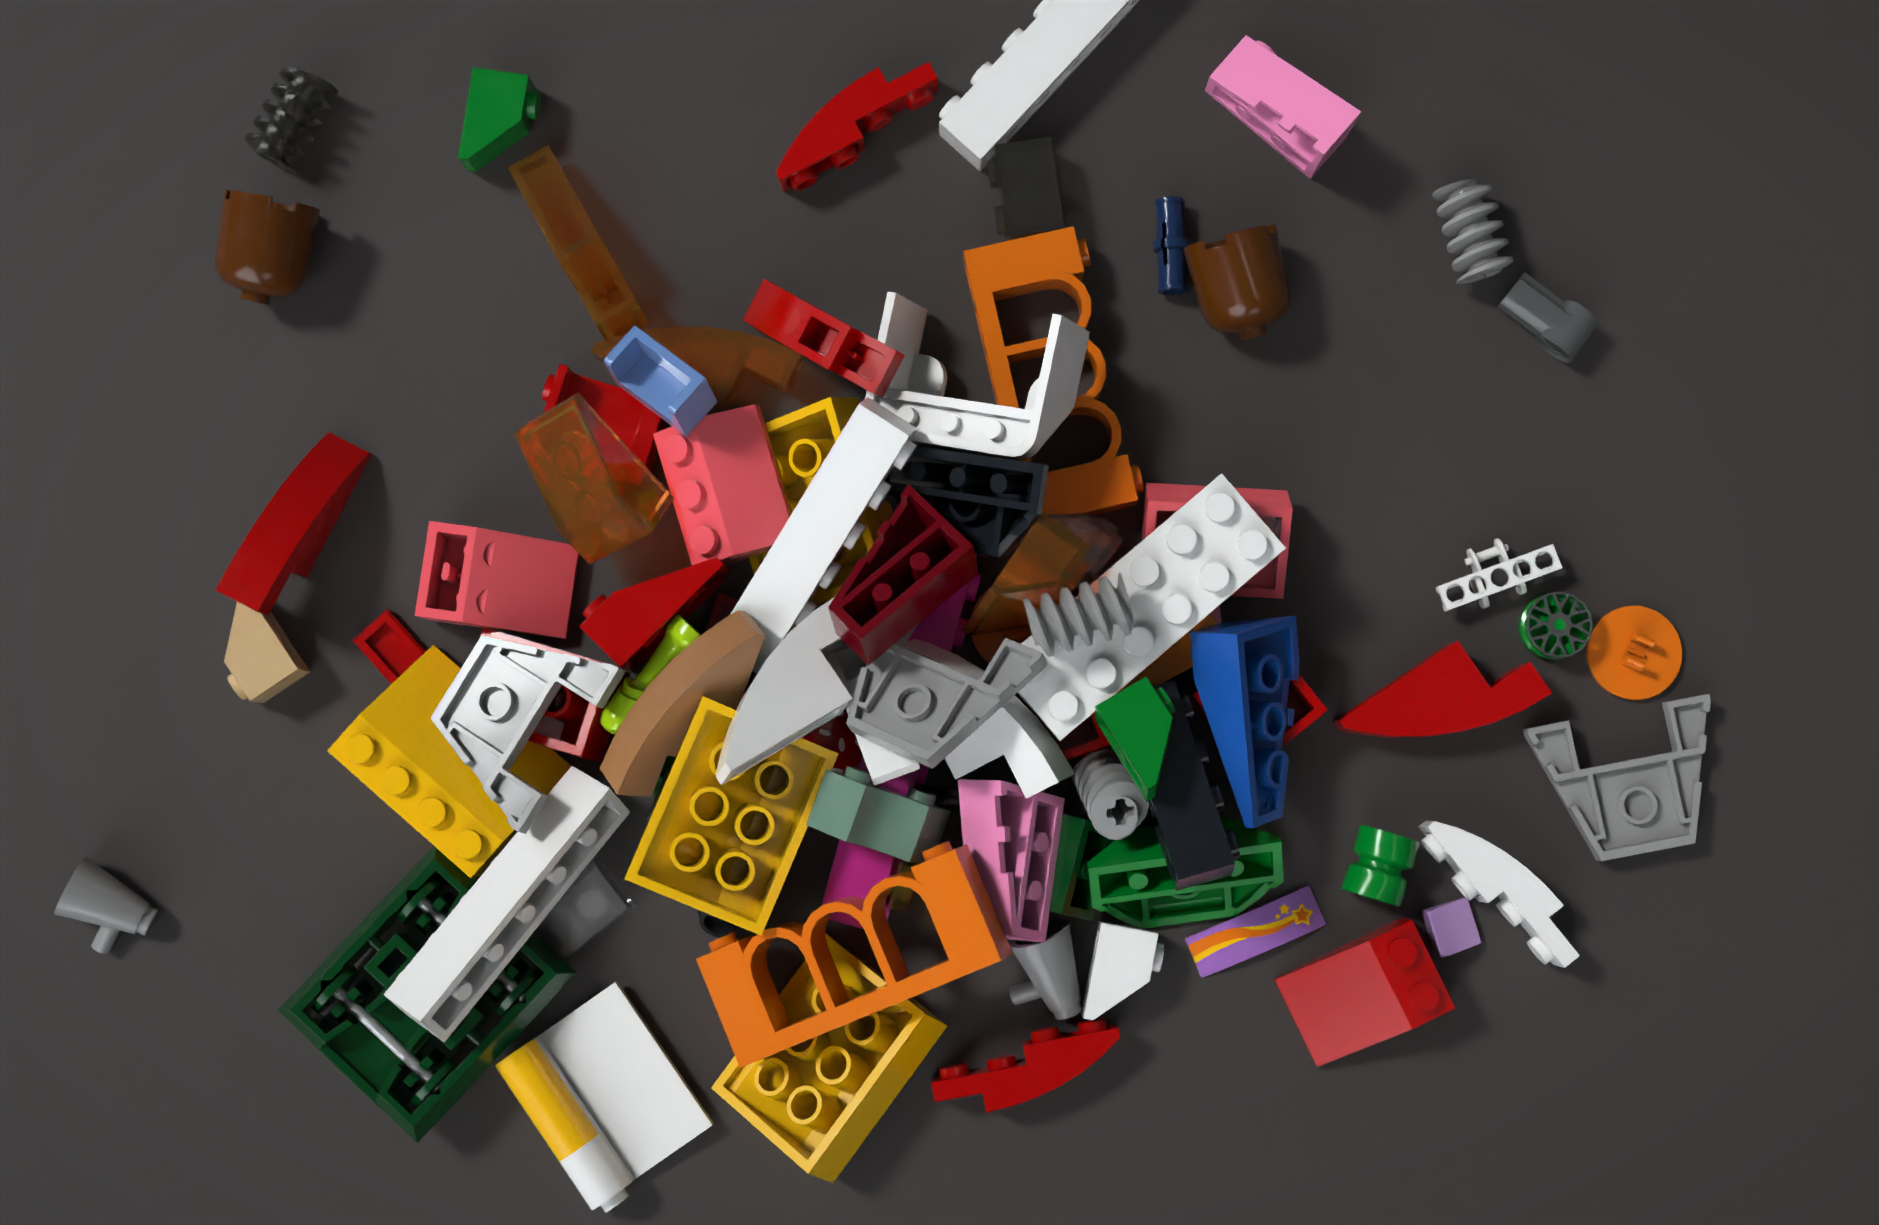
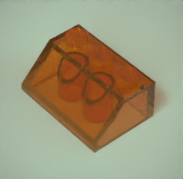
[961,512,1092,636]

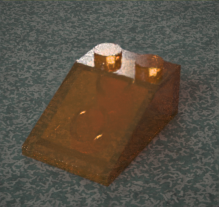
[514,393,674,565]

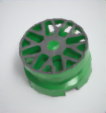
[1517,591,1593,660]

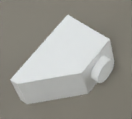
[1081,921,1164,1020]

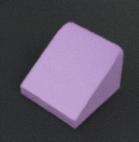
[1421,897,1482,958]

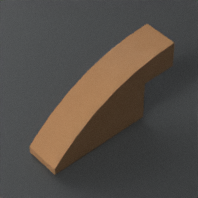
[600,610,766,797]

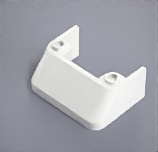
[865,292,1090,460]

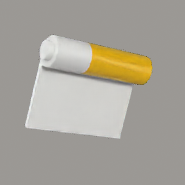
[495,981,714,1213]

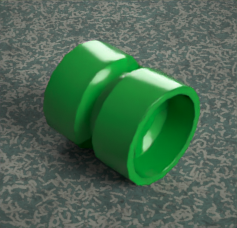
[1341,825,1420,908]

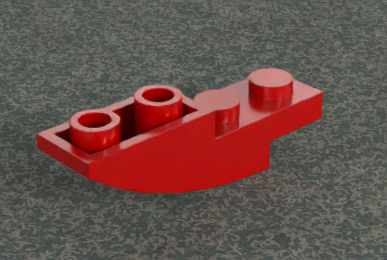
[776,62,938,192]
[743,279,905,398]
[931,1018,1120,1113]

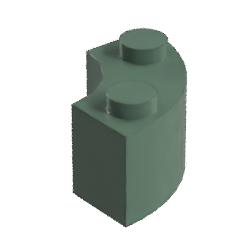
[806,766,951,864]

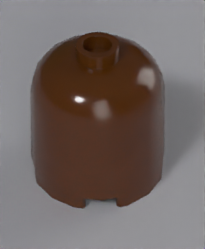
[215,190,320,305]
[1183,224,1290,341]

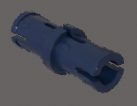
[1153,196,1190,295]

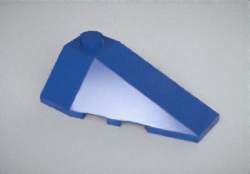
[1190,616,1300,828]

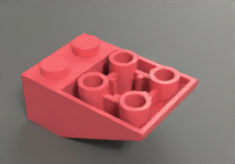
[415,521,580,639]

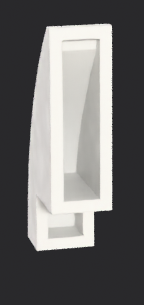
[716,598,853,785]
[902,639,1075,799]

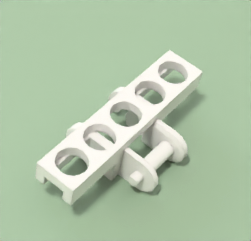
[1435,538,1562,612]

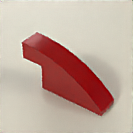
[215,432,372,615]
[1332,640,1552,738]

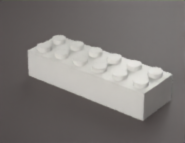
[1017,473,1286,741]

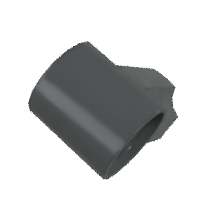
[1497,272,1599,363]

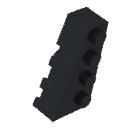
[1148,680,1240,891]

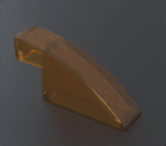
[508,145,650,346]
[591,326,805,415]

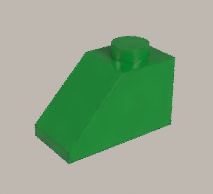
[458,67,541,172]
[1095,677,1175,802]

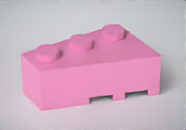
[1205,35,1361,179]
[958,779,1065,943]

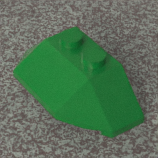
[1087,816,1284,929]

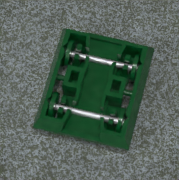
[278,846,577,1143]

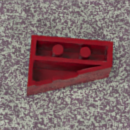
[828,484,978,666]

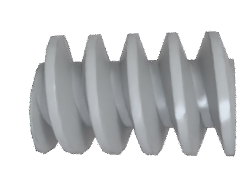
[1432,179,1514,285]
[1023,573,1133,657]
[1072,748,1149,840]

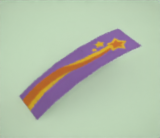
[1185,885,1326,978]

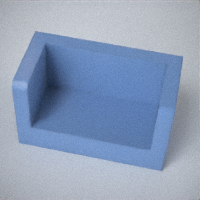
[604,325,717,437]

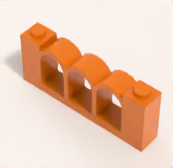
[963,226,1144,530]
[696,841,1013,1068]

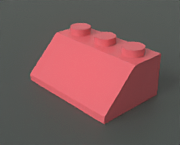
[653,404,792,566]
[1142,483,1293,599]

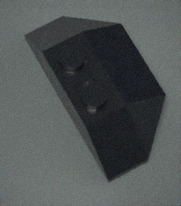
[884,446,1049,558]

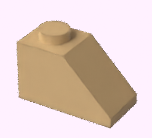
[224,602,311,703]

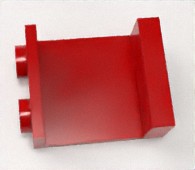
[527,364,667,493]

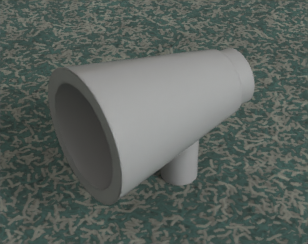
[54,856,158,954]
[1009,920,1082,1020]

